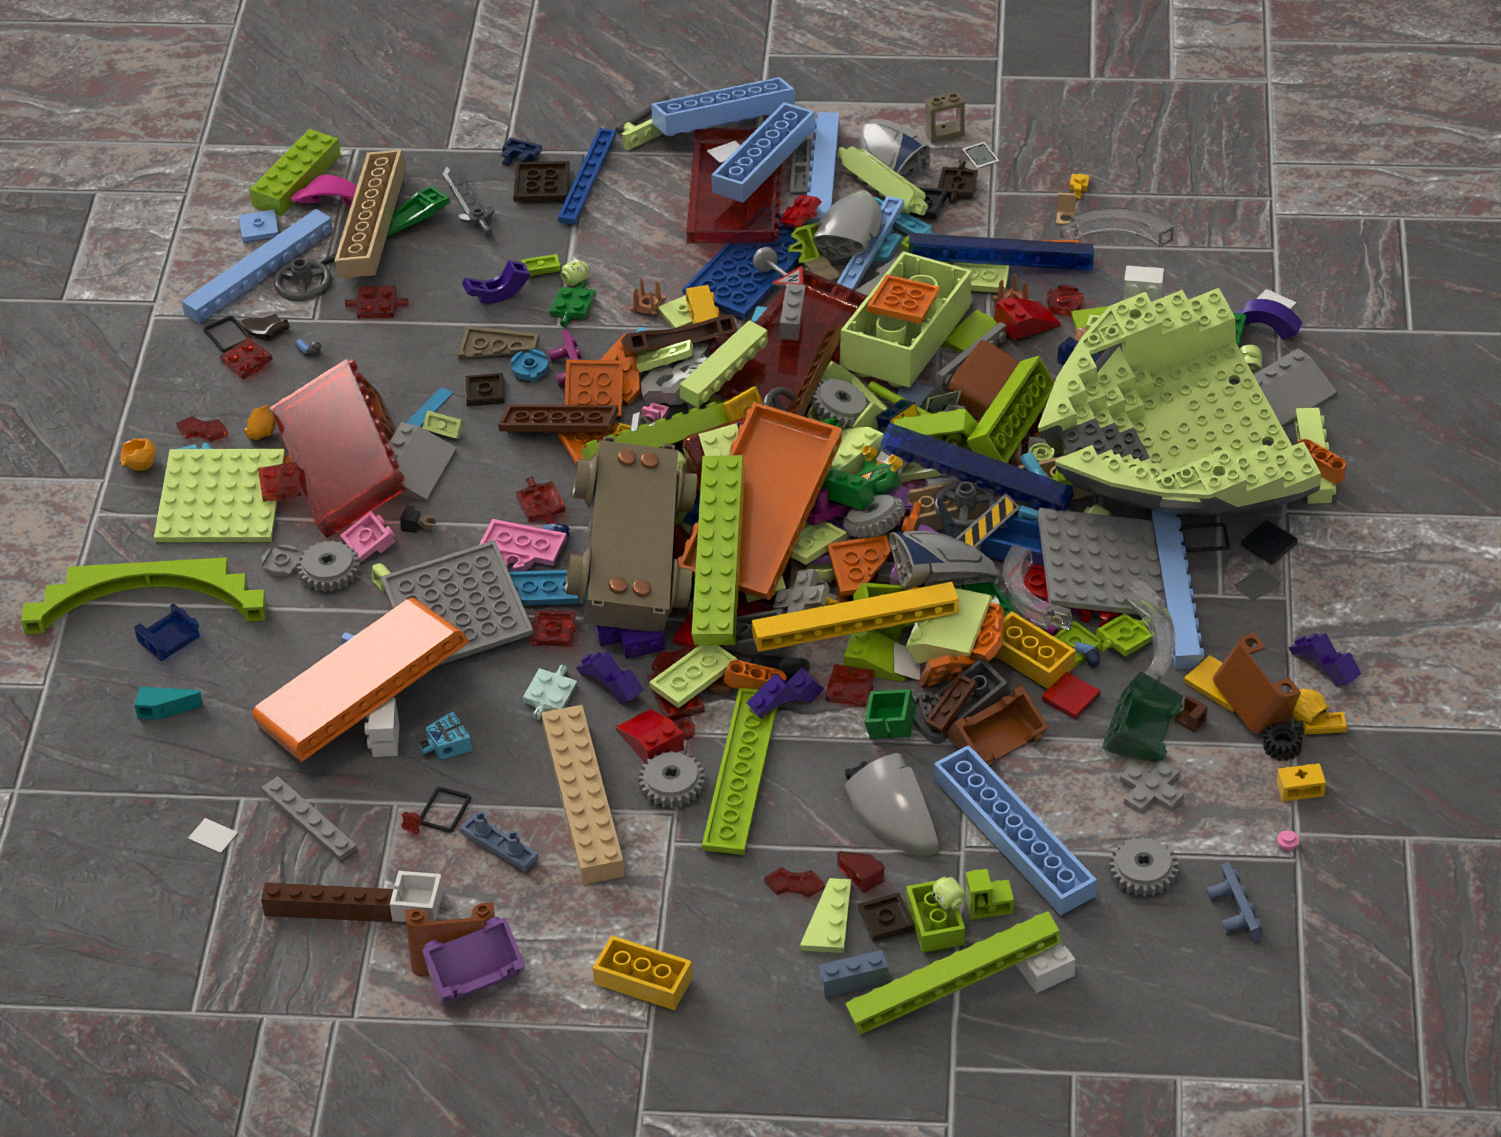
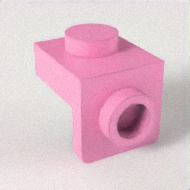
[642,402,670,424]

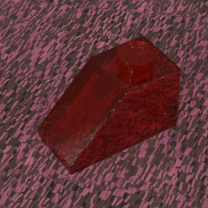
[837,851,885,894]

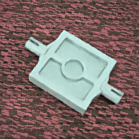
[523,665,577,720]

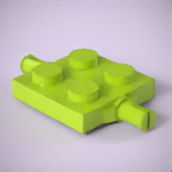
[1096,613,1155,657]

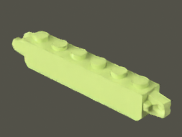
[837,146,928,215]

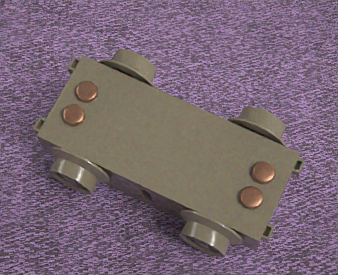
[565,436,697,633]

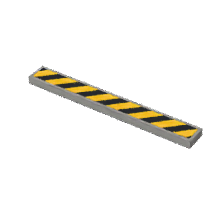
[902,494,1020,591]

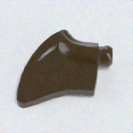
[242,313,290,341]

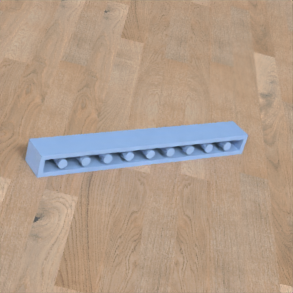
[805,112,839,225]
[182,209,333,324]
[1151,510,1204,670]

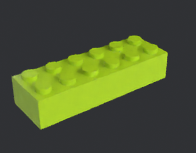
[249,129,341,216]

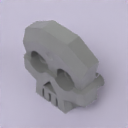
[640,351,708,410]

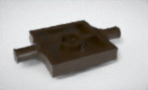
[937,160,978,204]

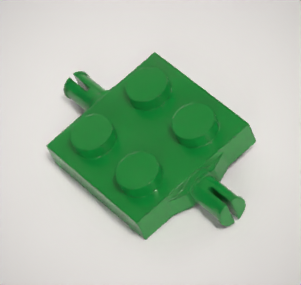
[549,281,596,327]

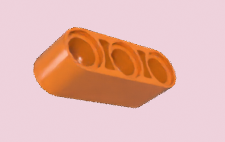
[1297,439,1346,484]
[724,660,786,689]

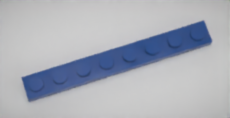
[558,128,617,225]

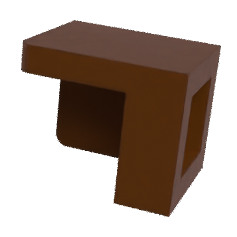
[1175,696,1208,732]

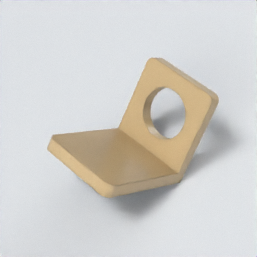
[1056,193,1076,226]

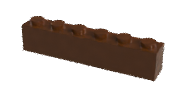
[261,883,393,922]

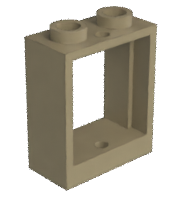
[925,92,965,144]

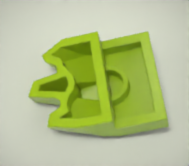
[788,222,825,263]

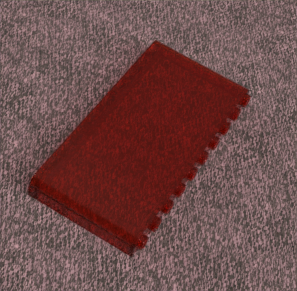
[686,128,782,244]
[714,269,867,411]
[270,358,406,538]

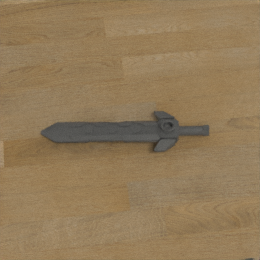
[443,166,494,237]

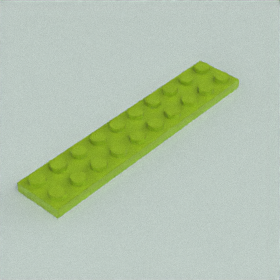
[702,688,778,855]

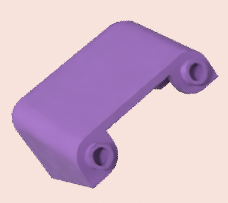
[422,917,525,1005]

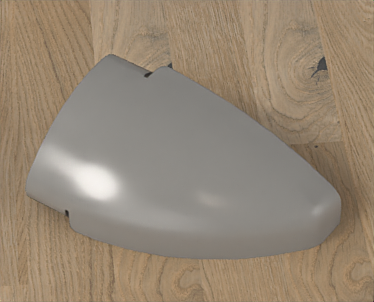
[812,190,882,261]
[845,753,939,857]

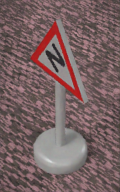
[753,247,803,286]

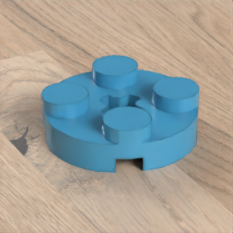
[511,349,549,383]

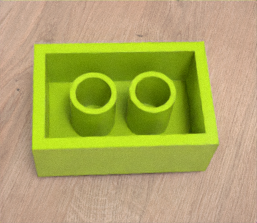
[906,880,965,953]

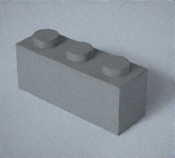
[780,283,805,341]

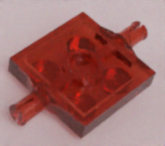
[345,286,409,318]
[516,476,566,524]

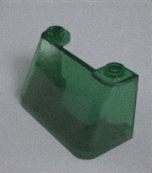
[1102,671,1183,763]

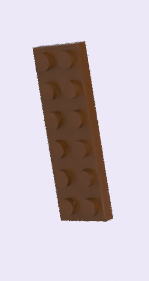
[498,405,619,433]

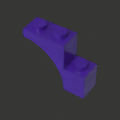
[594,625,665,659]
[1289,633,1362,686]
[576,651,644,704]
[747,667,825,718]

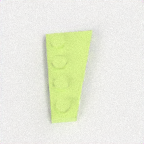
[800,878,851,953]

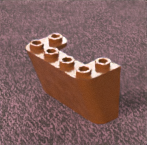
[1213,632,1301,734]

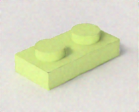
[423,410,464,439]

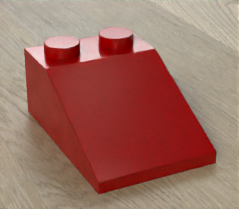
[994,297,1061,340]
[615,709,684,765]

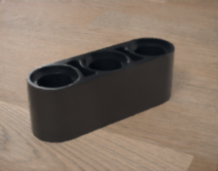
[751,655,810,682]

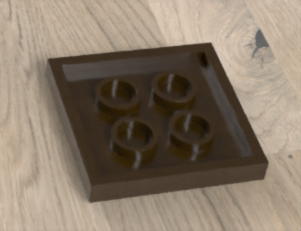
[513,161,570,202]

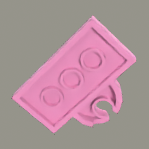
[479,519,567,572]

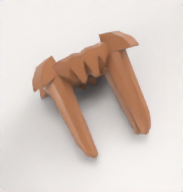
[993,274,1033,301]
[629,278,666,316]

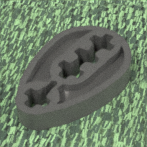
[913,693,951,744]

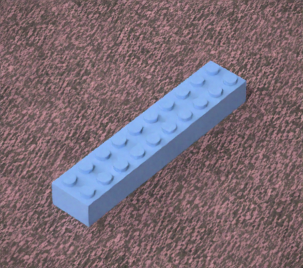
[934,745,1097,916]

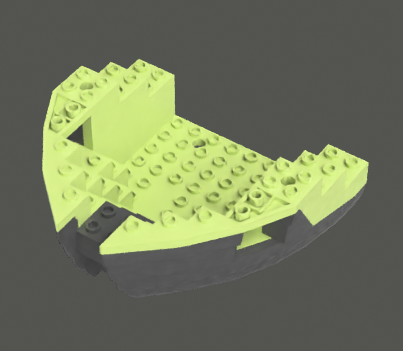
[1038,288,1321,516]

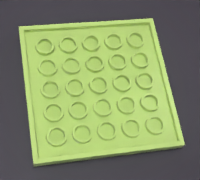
[154,449,285,542]

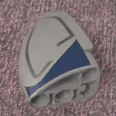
[859,119,930,181]
[890,531,998,587]

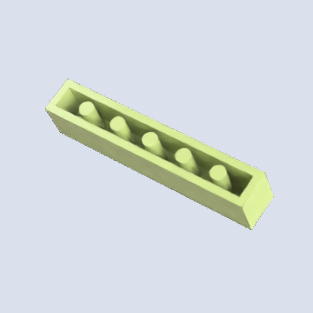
[680,320,768,407]
[1295,408,1336,504]

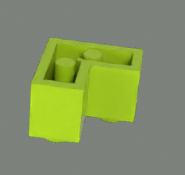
[966,869,1014,920]

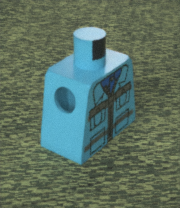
[419,712,472,760]

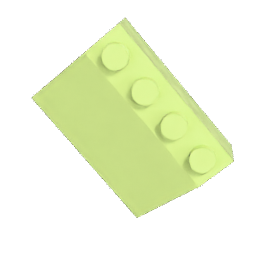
[831,427,884,475]
[906,588,992,663]

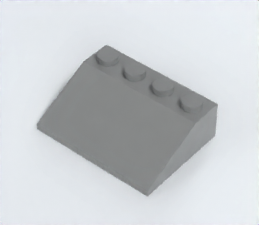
[1254,348,1337,428]
[371,422,457,502]

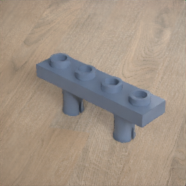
[459,811,539,872]
[1206,862,1263,943]

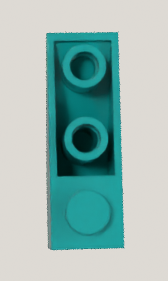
[134,687,203,720]

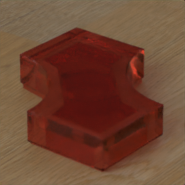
[176,416,228,442]
[652,643,698,673]
[764,867,825,899]

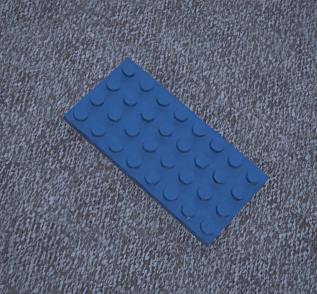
[682,207,805,319]

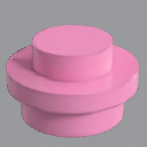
[1277,830,1299,851]

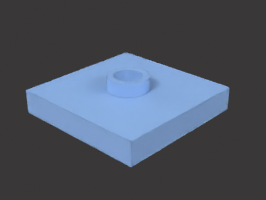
[239,210,278,242]

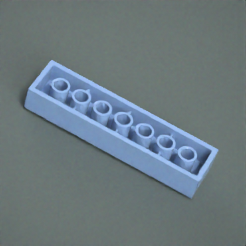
[651,77,795,136]
[711,102,815,202]

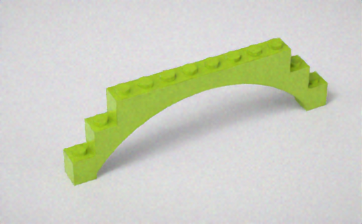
[21,557,267,635]

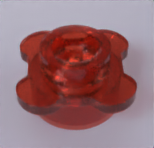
[401,812,422,835]

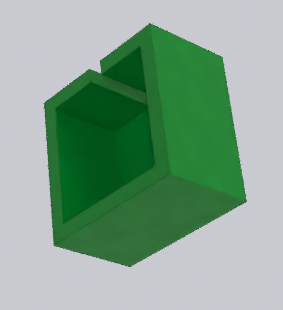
[864,689,916,739]

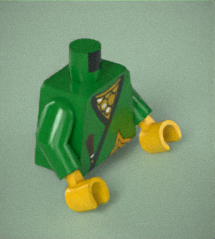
[856,445,903,496]

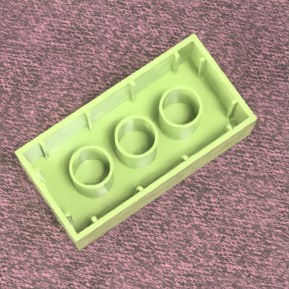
[840,251,972,388]

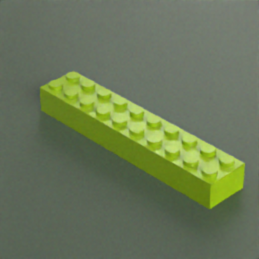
[692,455,745,645]

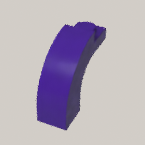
[462,260,530,304]
[1236,299,1303,340]

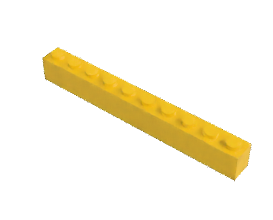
[752,582,959,652]

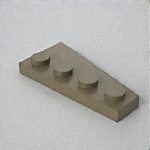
[458,326,540,359]

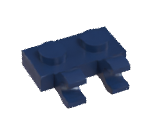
[502,137,542,165]

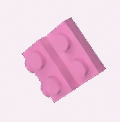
[340,511,396,562]

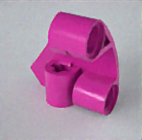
[290,175,357,207]

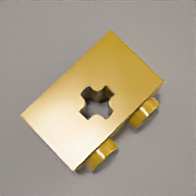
[1276,763,1326,802]

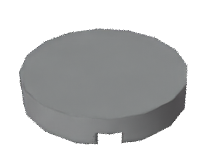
[262,545,300,578]

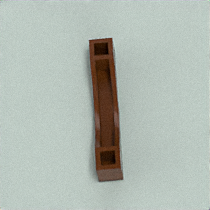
[621,314,737,358]

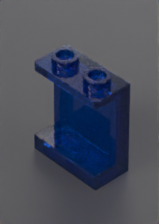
[134,603,200,662]

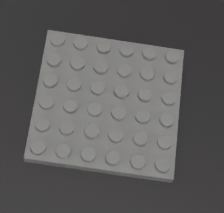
[1037,508,1168,618]
[381,540,534,666]

